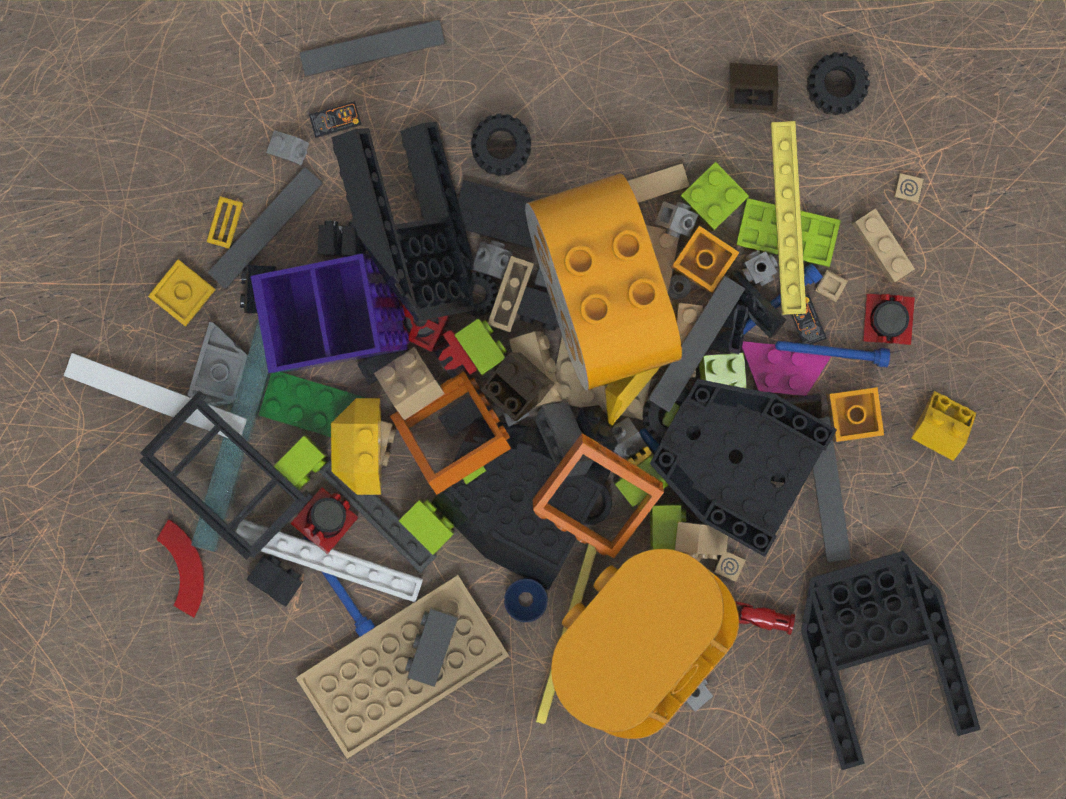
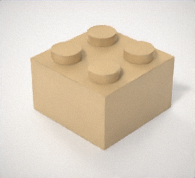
[374,347,445,420]

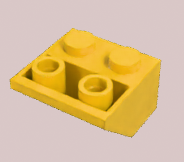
[911,391,977,461]

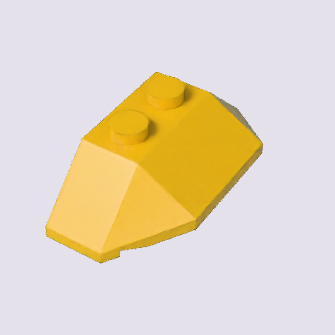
[604,367,660,426]
[331,398,381,495]

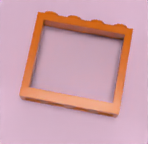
[390,372,511,495]
[533,433,664,558]

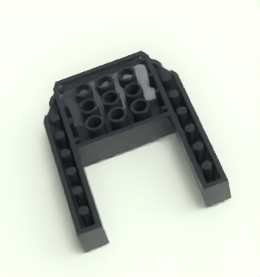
[331,122,474,322]
[801,551,981,770]

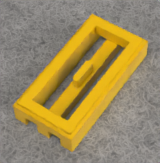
[207,196,244,249]
[626,446,652,466]

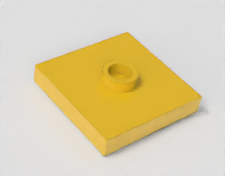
[148,259,216,327]

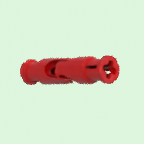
[735,601,795,635]

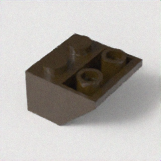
[727,63,779,114]
[481,352,555,421]

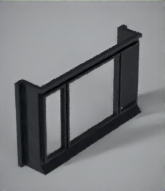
[140,391,312,560]

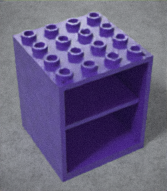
[251,254,409,373]

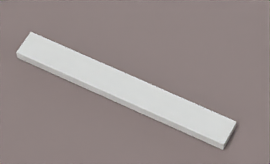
[64,353,247,438]
[236,519,423,602]

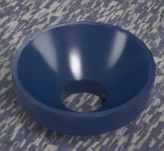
[504,578,548,622]

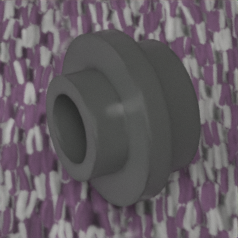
[668,275,691,299]

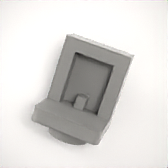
[266,130,309,165]

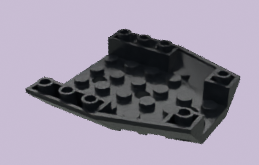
[650,379,837,557]
[432,418,611,590]

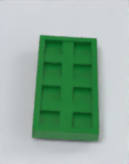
[259,372,365,437]

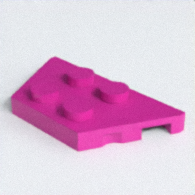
[742,341,831,396]

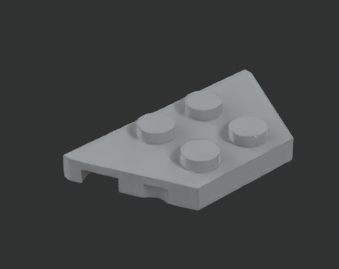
[187,322,250,406]

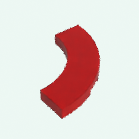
[157,519,204,618]

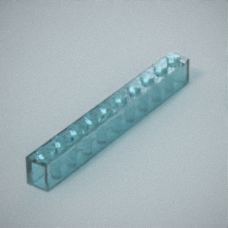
[191,320,271,552]

